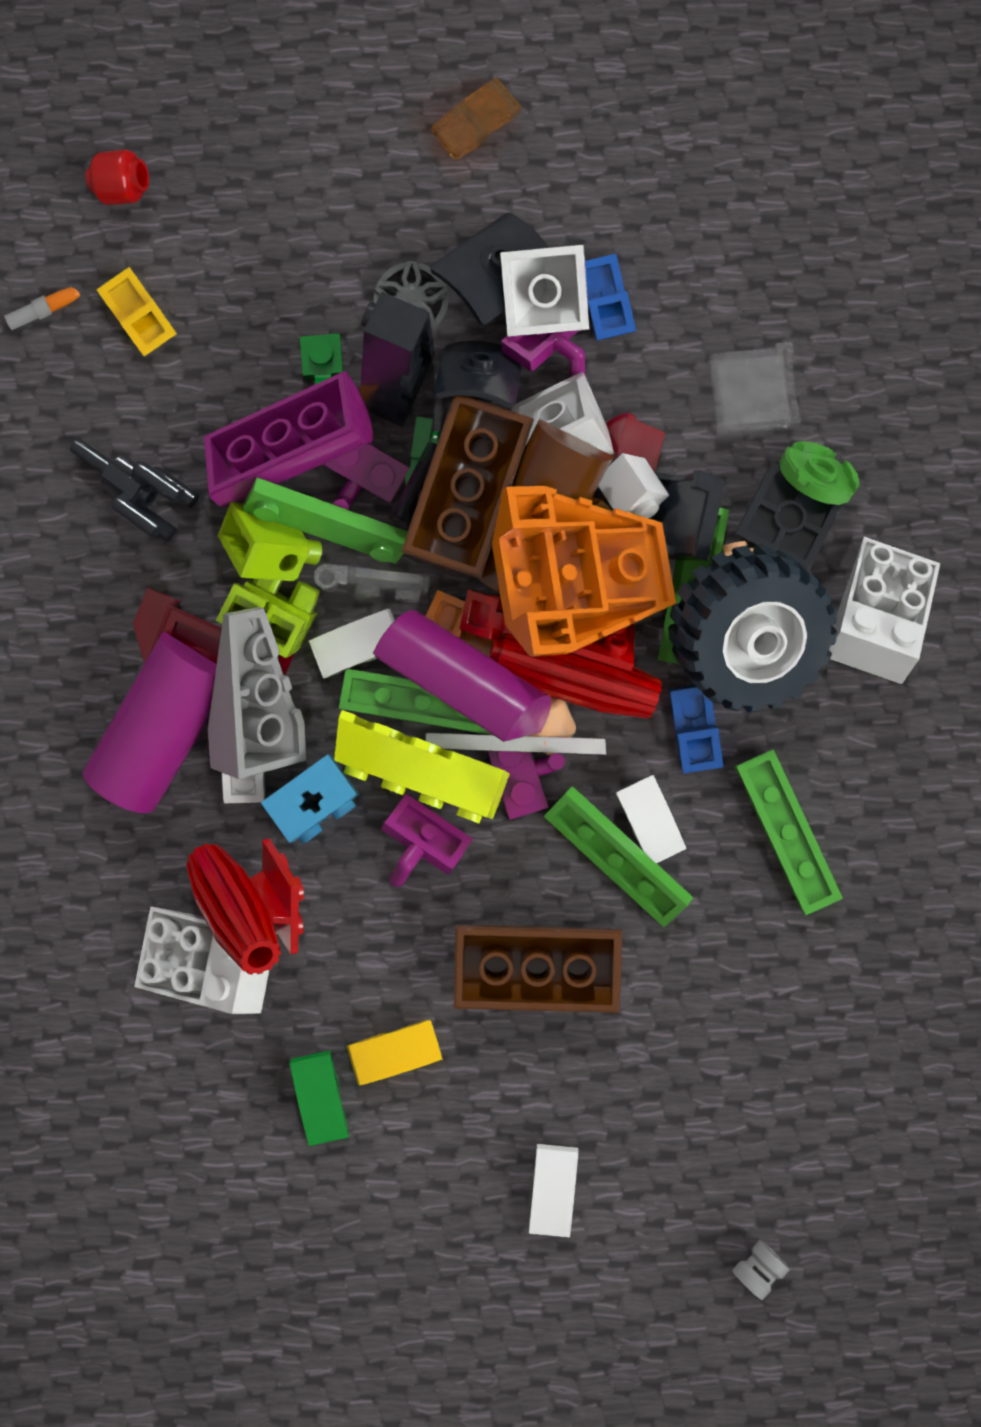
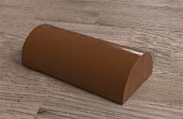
[401,396,534,579]
[478,419,614,593]
[453,924,622,1013]

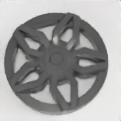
[374,261,449,332]

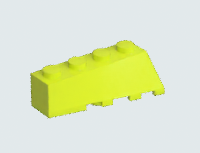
[334,710,510,823]

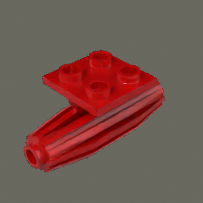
[488,623,662,719]
[186,838,304,975]

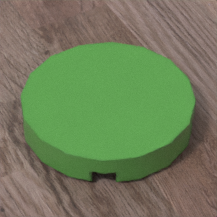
[779,441,859,505]

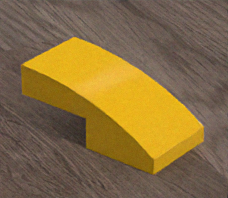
[97,267,177,357]
[346,1020,442,1086]

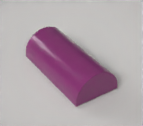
[204,371,373,508]
[373,610,551,742]
[82,632,217,813]

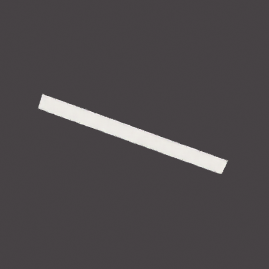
[425,733,606,754]

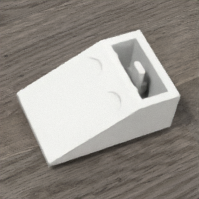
[828,537,940,684]
[134,907,277,1014]

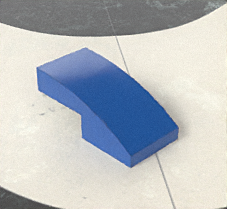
[585,254,636,341]
[668,685,723,774]

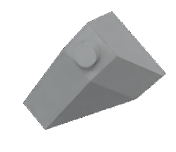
[208,607,306,779]

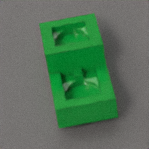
[290,1050,349,1146]

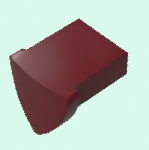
[606,412,665,471]

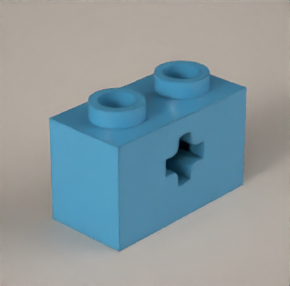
[261,754,359,844]

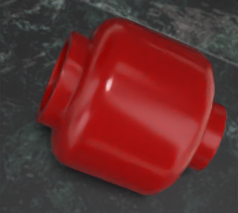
[85,149,149,206]

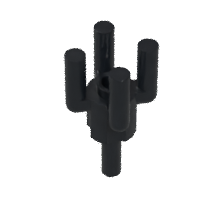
[70,438,199,542]

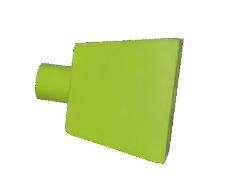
[218,502,322,581]

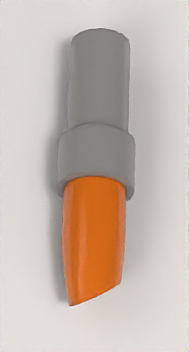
[4,287,80,330]

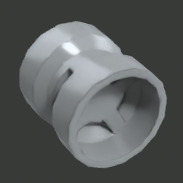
[732,1240,791,1300]

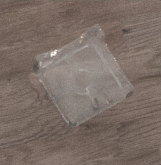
[708,342,801,437]

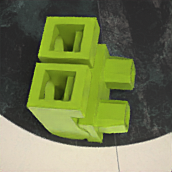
[216,579,320,658]

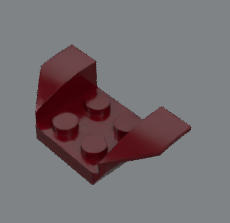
[133,587,295,675]

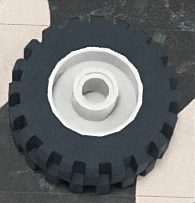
[668,545,837,713]

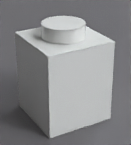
[599,453,669,518]

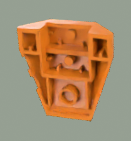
[492,486,676,657]

